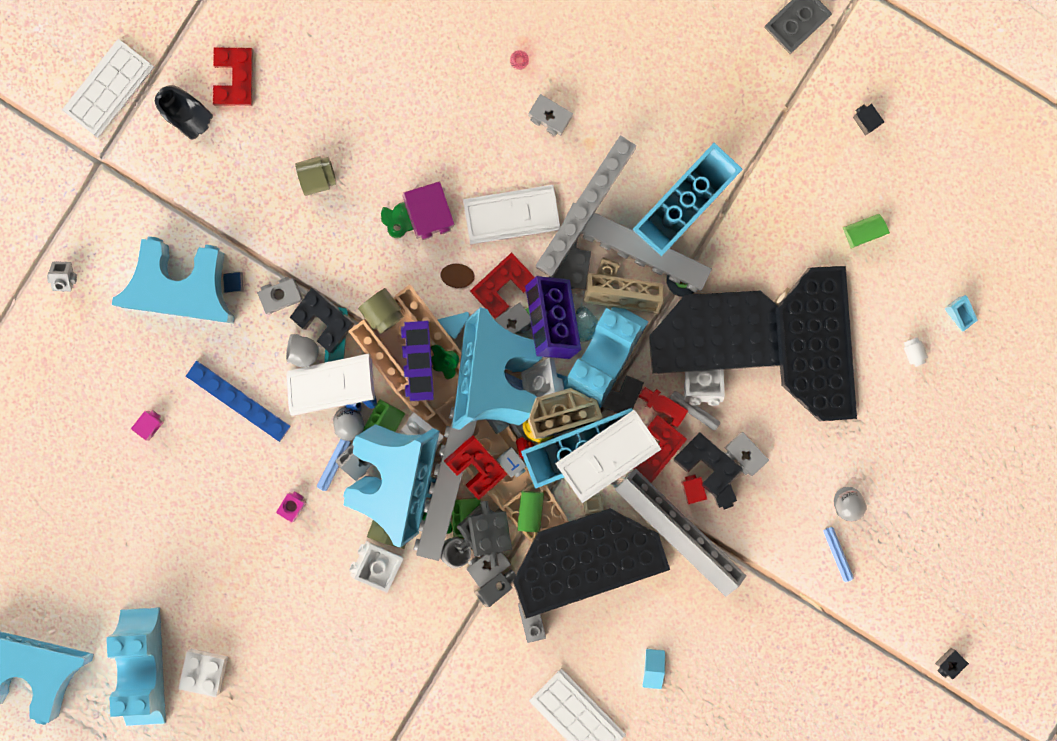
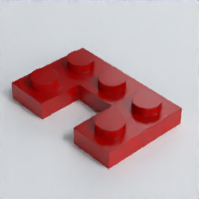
[213,47,253,106]
[470,252,535,319]
[633,415,687,483]
[444,435,507,500]

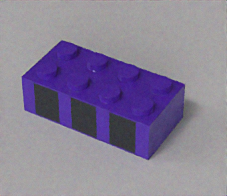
[525,276,582,359]
[401,321,434,401]

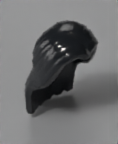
[154,85,213,140]

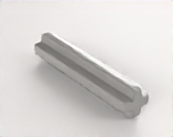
[669,391,721,431]

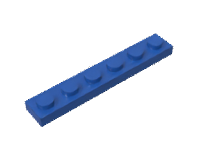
[185,361,291,442]

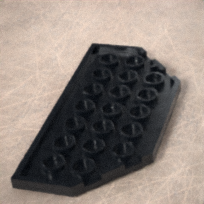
[776,266,857,422]
[649,290,780,374]
[513,508,670,619]

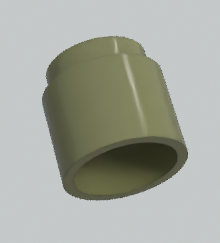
[295,156,337,196]
[358,288,404,334]

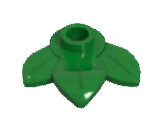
[381,202,413,238]
[431,345,460,380]

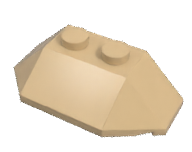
[528,388,603,439]

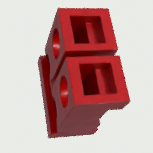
[638,387,688,428]

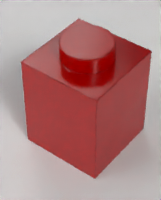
[681,474,707,504]

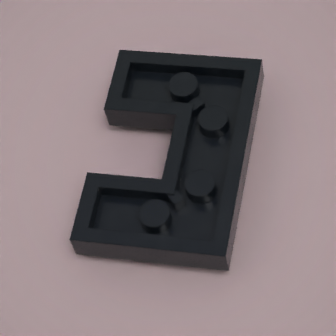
[289,288,355,353]
[602,375,644,413]
[674,432,743,498]

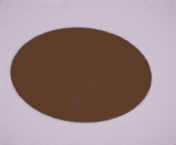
[440,263,474,288]

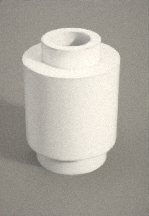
[904,337,928,367]

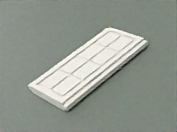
[62,39,154,138]
[463,185,560,245]
[286,354,375,416]
[555,410,661,503]
[529,668,626,741]

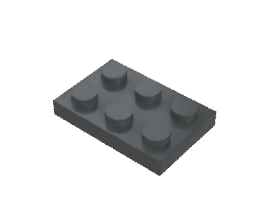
[764,0,832,54]

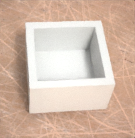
[178,648,228,698]

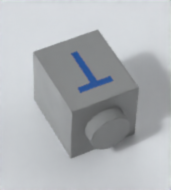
[497,447,526,478]

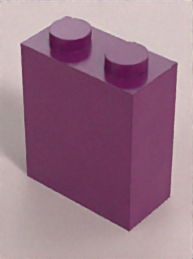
[402,181,455,240]

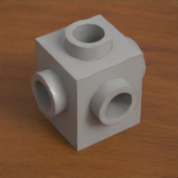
[47,261,77,292]

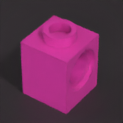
[131,410,164,441]
[276,491,306,523]

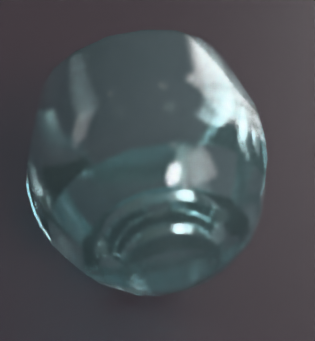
[575,305,599,343]

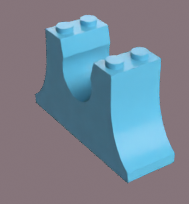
[633,143,743,256]
[112,236,235,324]
[452,307,542,430]
[565,307,649,409]
[521,408,633,489]
[343,424,440,548]
[106,607,166,726]
[0,631,94,725]

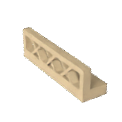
[584,273,663,314]

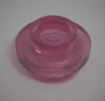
[510,50,529,70]

